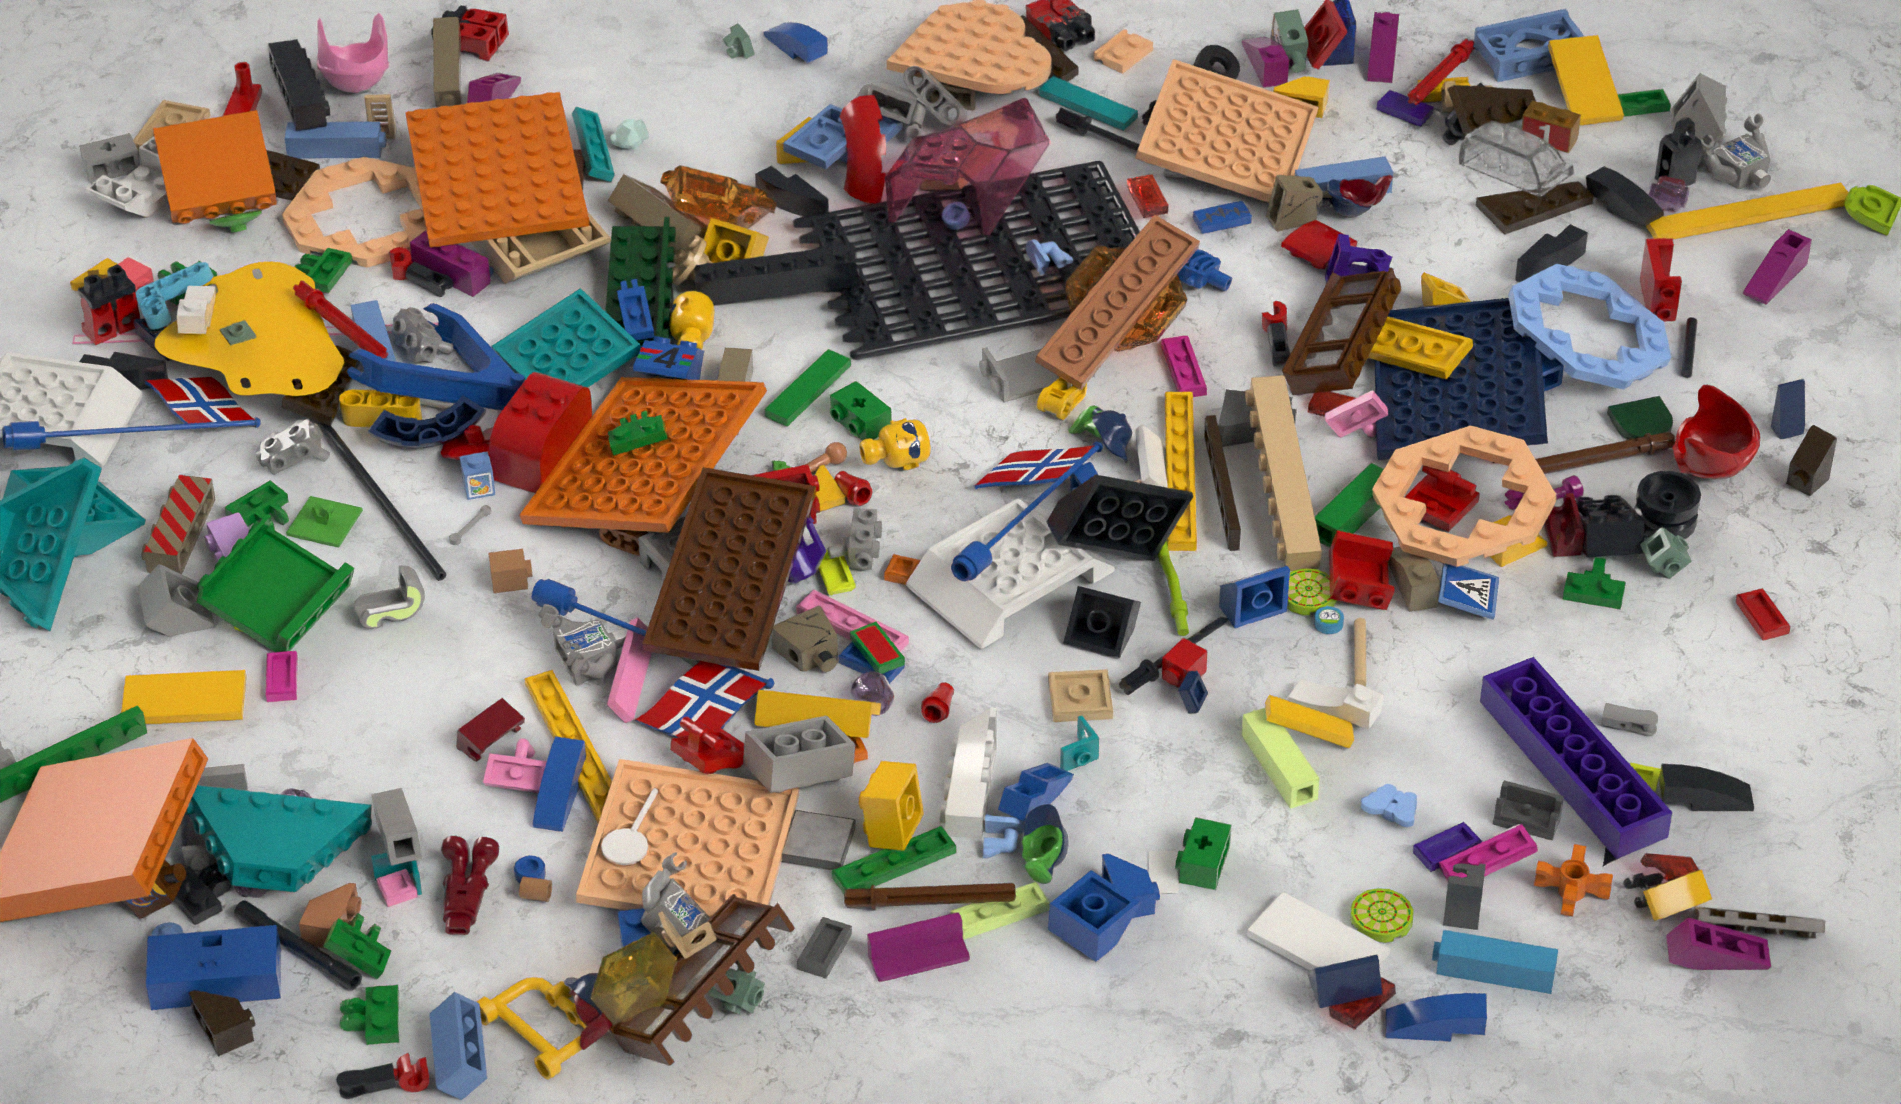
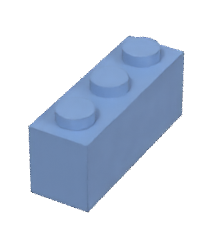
[429,992,487,1100]

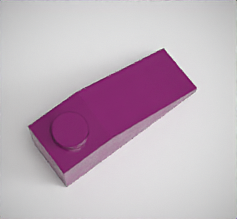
[1367,12,1399,83]
[1242,37,1289,88]
[467,73,522,103]
[1666,917,1771,970]

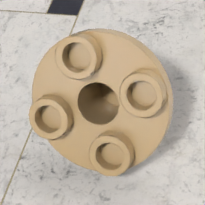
[673,234,712,285]

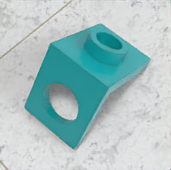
[1060,715,1099,771]
[371,853,422,895]

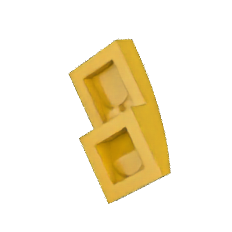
[1643,869,1712,921]

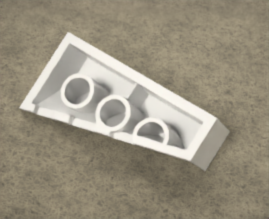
[940,707,997,839]

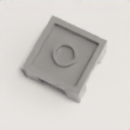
[638,516,686,582]

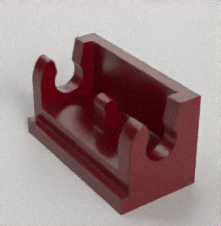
[1544,493,1585,557]
[456,698,525,762]

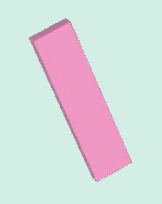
[796,590,909,652]
[607,618,652,723]

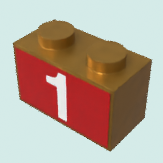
[1520,101,1581,153]

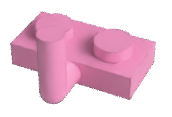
[1325,391,1388,438]
[483,738,547,793]

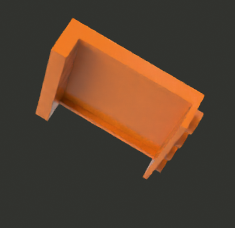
[153,110,277,224]

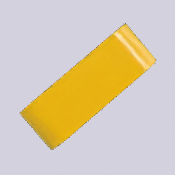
[339,389,422,427]

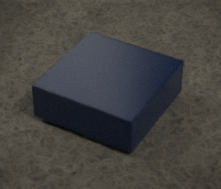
[1178,671,1208,714]

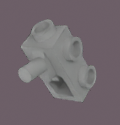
[391,307,453,362]
[256,419,330,475]
[827,508,882,570]

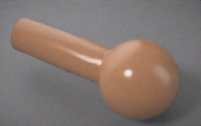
[805,442,847,473]

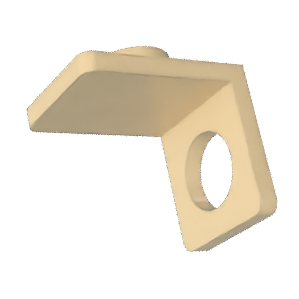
[658,911,716,959]

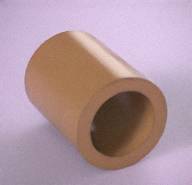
[519,876,552,902]

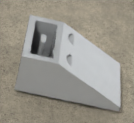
[1671,73,1727,165]

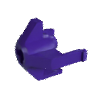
[788,517,826,583]

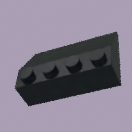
[1046,474,1194,561]

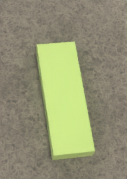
[950,882,1050,940]

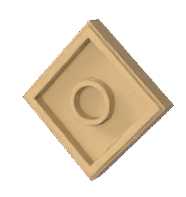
[1048,669,1113,722]

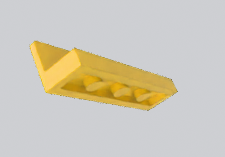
[754,690,881,738]

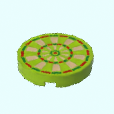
[1287,568,1337,616]
[1350,888,1414,943]

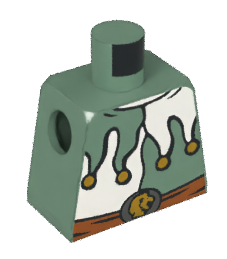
[1270,9,1308,73]

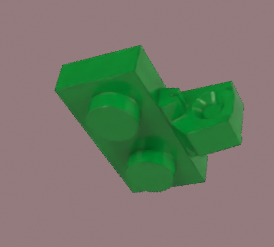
[1562,557,1626,610]

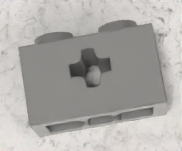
[79,133,140,184]

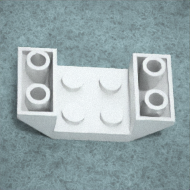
[86,136,168,217]

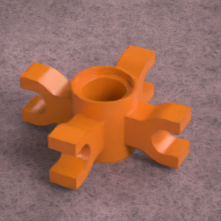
[1534,844,1613,917]

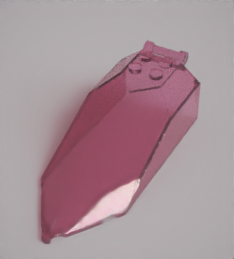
[885,97,1050,235]

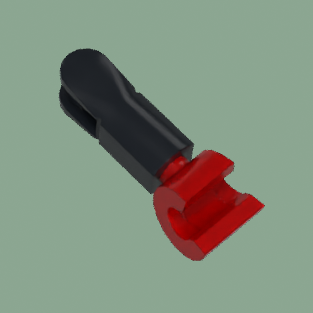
[389,247,454,297]
[1262,301,1290,365]
[336,1053,430,1099]

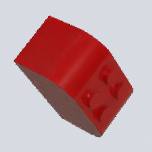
[489,372,592,493]

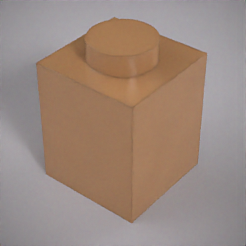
[488,548,533,593]

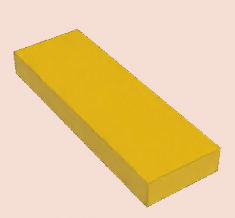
[1265,694,1354,748]

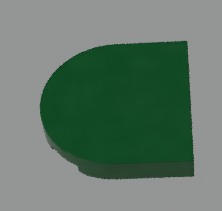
[1607,396,1673,439]

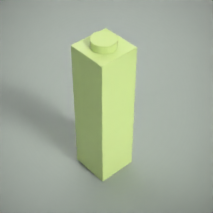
[1242,708,1319,809]

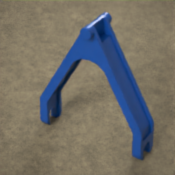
[347,303,525,411]

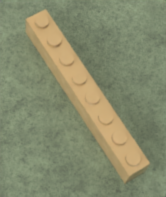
[1245,375,1322,571]

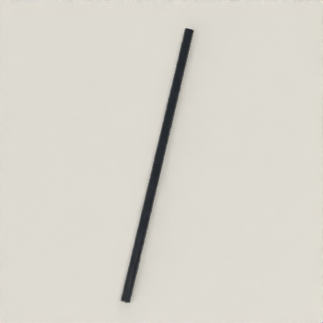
[292,379,447,581]

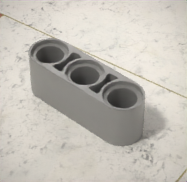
[903,66,967,127]

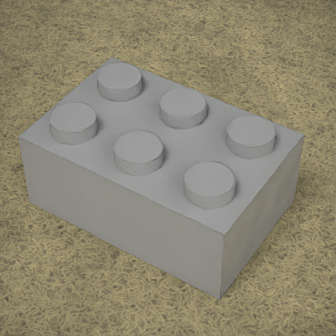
[743,716,855,793]

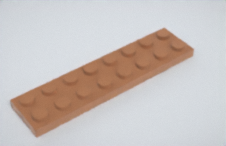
[1035,215,1200,390]

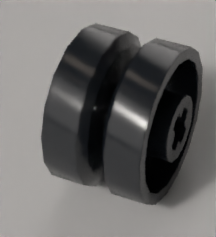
[1634,471,1701,539]

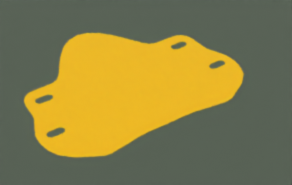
[155,261,344,396]

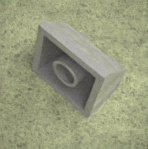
[138,564,214,637]

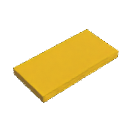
[1548,35,1624,125]
[1368,317,1473,379]
[121,670,247,724]

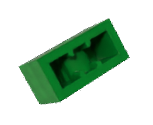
[830,381,892,440]
[1175,817,1232,890]

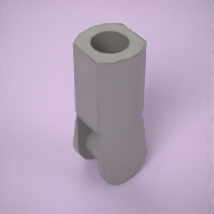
[1601,703,1658,736]

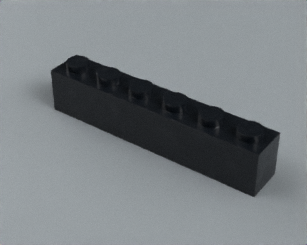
[268,39,330,130]
[695,244,860,305]

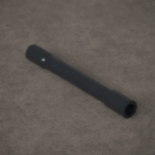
[234,900,362,990]

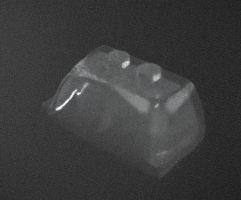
[1459,121,1574,197]

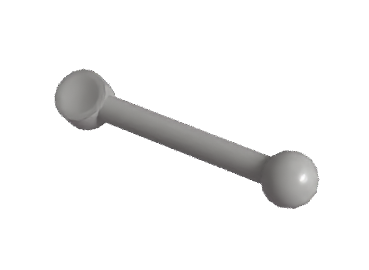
[449,505,491,545]

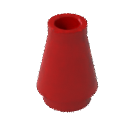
[834,471,872,506]
[921,682,954,723]

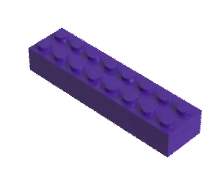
[1480,657,1672,859]

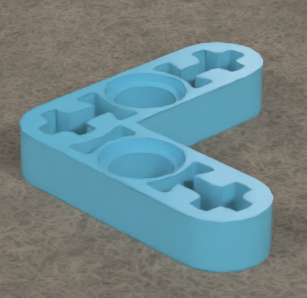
[136,262,213,330]

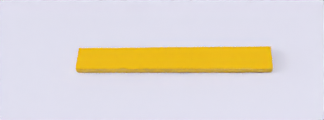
[1646,182,1849,239]
[1165,392,1197,551]
[524,670,612,824]

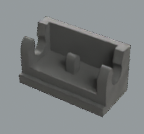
[1493,780,1564,841]
[1443,863,1486,930]

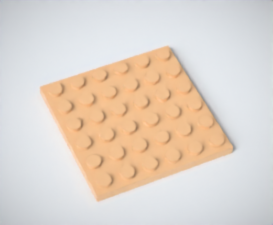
[1135,59,1319,203]
[576,759,799,930]

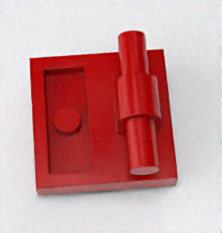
[1404,465,1480,532]
[670,717,744,774]

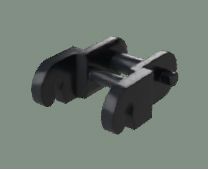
[1623,873,1664,908]

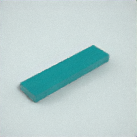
[1039,76,1138,131]
[572,107,615,182]

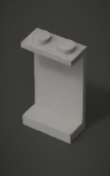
[979,347,1095,403]
[182,764,248,871]

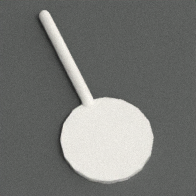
[601,788,658,865]

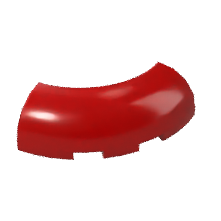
[839,95,886,204]

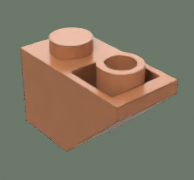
[299,883,362,949]

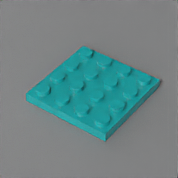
[492,288,641,387]

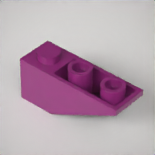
[1743,229,1812,305]

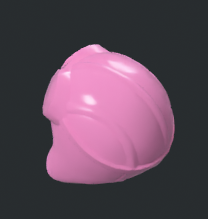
[317,13,389,93]

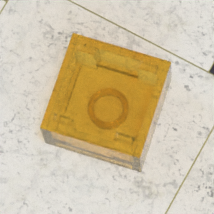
[590,932,677,1025]

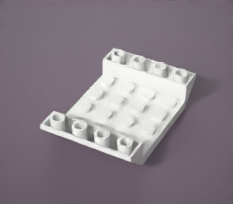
[0,352,143,468]
[906,498,1115,649]

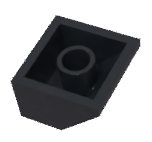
[1063,586,1141,658]

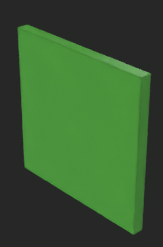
[286,496,363,548]

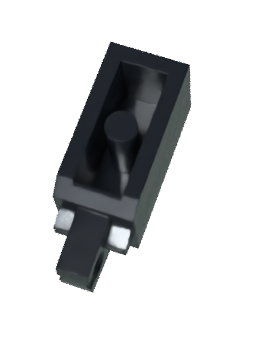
[1655,118,1702,187]

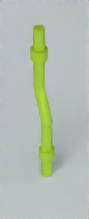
[1158,541,1189,636]

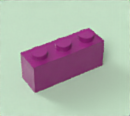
[410,230,491,297]

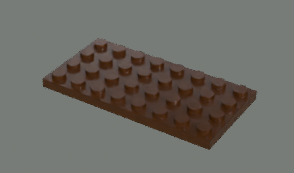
[642,467,816,671]

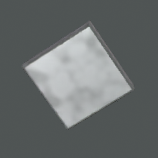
[781,810,856,870]

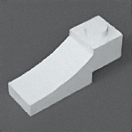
[177,286,216,334]
[1287,678,1384,730]

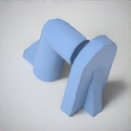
[1026,239,1073,275]
[983,814,1025,858]

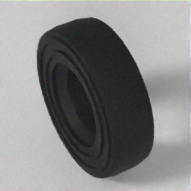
[1195,45,1240,80]

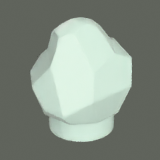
[610,119,649,149]

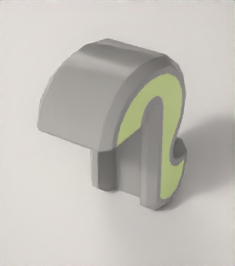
[354,565,425,629]

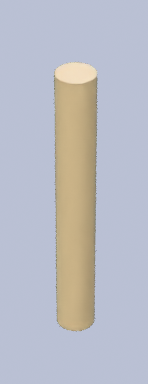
[1354,618,1366,687]

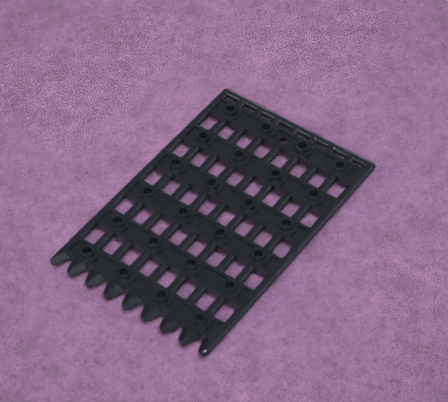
[793,161,1172,360]

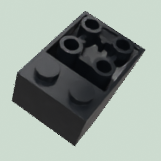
[1576,495,1644,558]

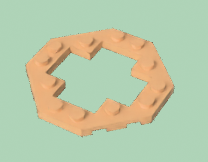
[282,157,426,267]
[1372,426,1556,567]

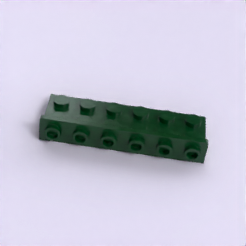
[605,217,676,356]

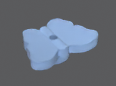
[1361,784,1417,827]

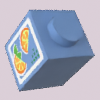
[460,452,495,500]

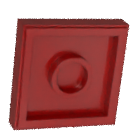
[1304,0,1348,70]

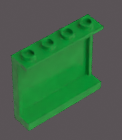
[197,514,355,652]

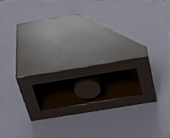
[1786,425,1837,496]
[188,990,256,1056]

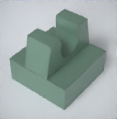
[723,23,755,59]

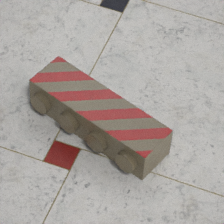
[141,475,216,574]

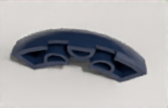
[368,396,486,448]

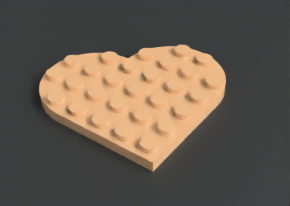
[887,0,1051,94]

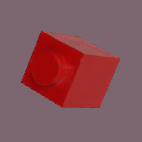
[1161,638,1208,688]

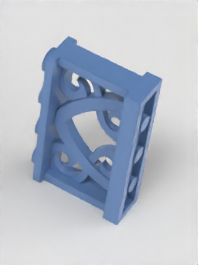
[1473,9,1584,82]

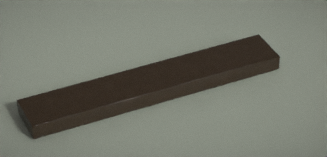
[1204,415,1241,551]

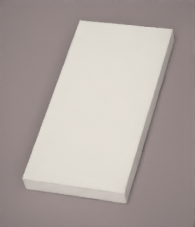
[1247,891,1389,971]

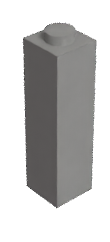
[371,788,422,865]

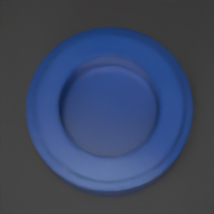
[514,856,546,883]

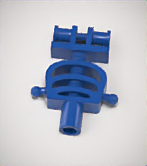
[1175,249,1232,291]

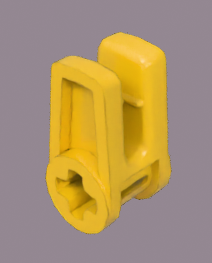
[1037,377,1087,420]

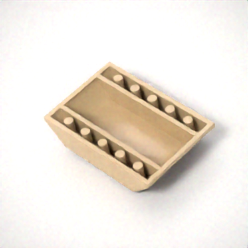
[471,211,611,284]

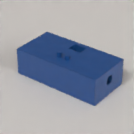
[146,925,281,1010]

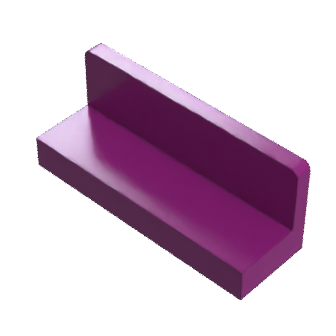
[867,912,970,982]

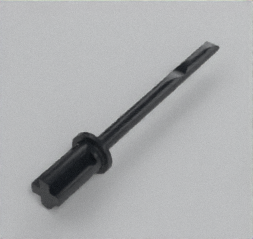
[1055,108,1140,151]
[1119,617,1228,695]

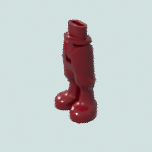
[441,836,500,935]

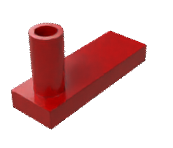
[223,62,263,116]

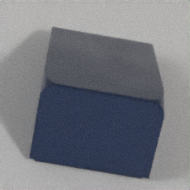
[1771,379,1805,439]

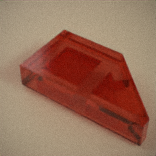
[1640,853,1699,881]

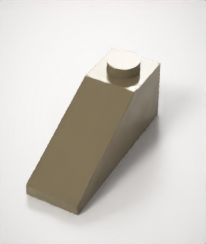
[1388,546,1440,612]

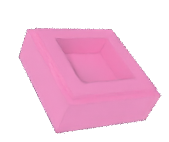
[376,869,417,907]

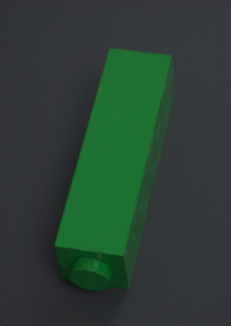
[1315,463,1384,548]

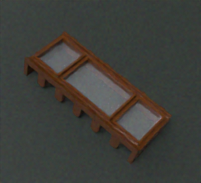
[1282,268,1401,395]
[609,894,795,1066]

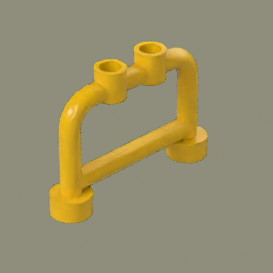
[476,977,586,1080]

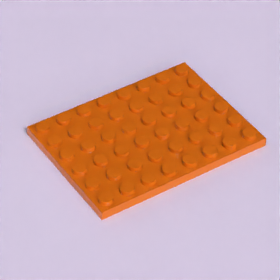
[405,92,589,247]
[519,377,767,533]

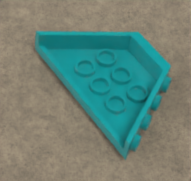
[0,458,102,631]
[184,785,372,892]

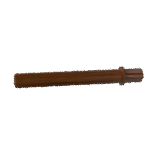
[1535,432,1675,474]
[844,883,1016,910]

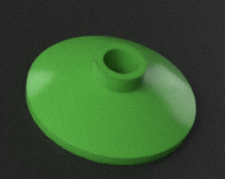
[209,210,262,233]

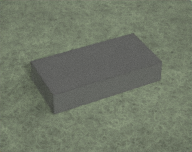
[797,917,852,979]

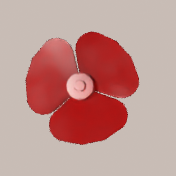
[441,425,493,460]

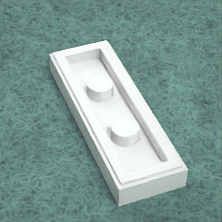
[1135,424,1168,488]

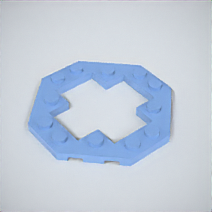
[1508,264,1671,390]

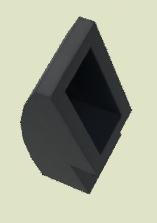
[755,165,829,217]
[1586,166,1664,226]
[1515,224,1588,282]
[79,352,168,390]
[1659,764,1754,811]

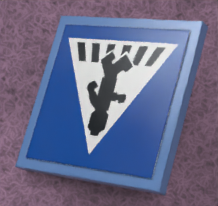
[1438,563,1499,620]

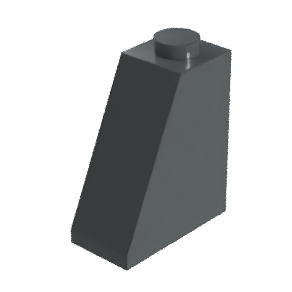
[1218,389,1297,447]

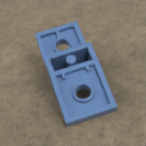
[783,104,903,169]

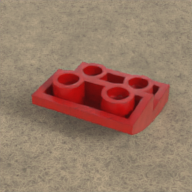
[1281,220,1358,269]

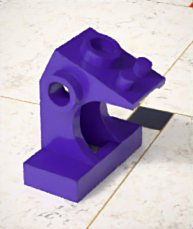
[1325,234,1394,284]

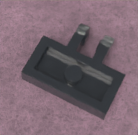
[174,864,232,925]

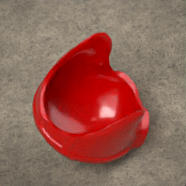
[1672,385,1760,479]

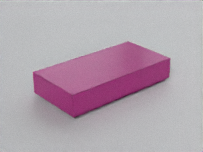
[266,651,298,702]

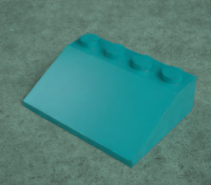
[3,466,146,557]

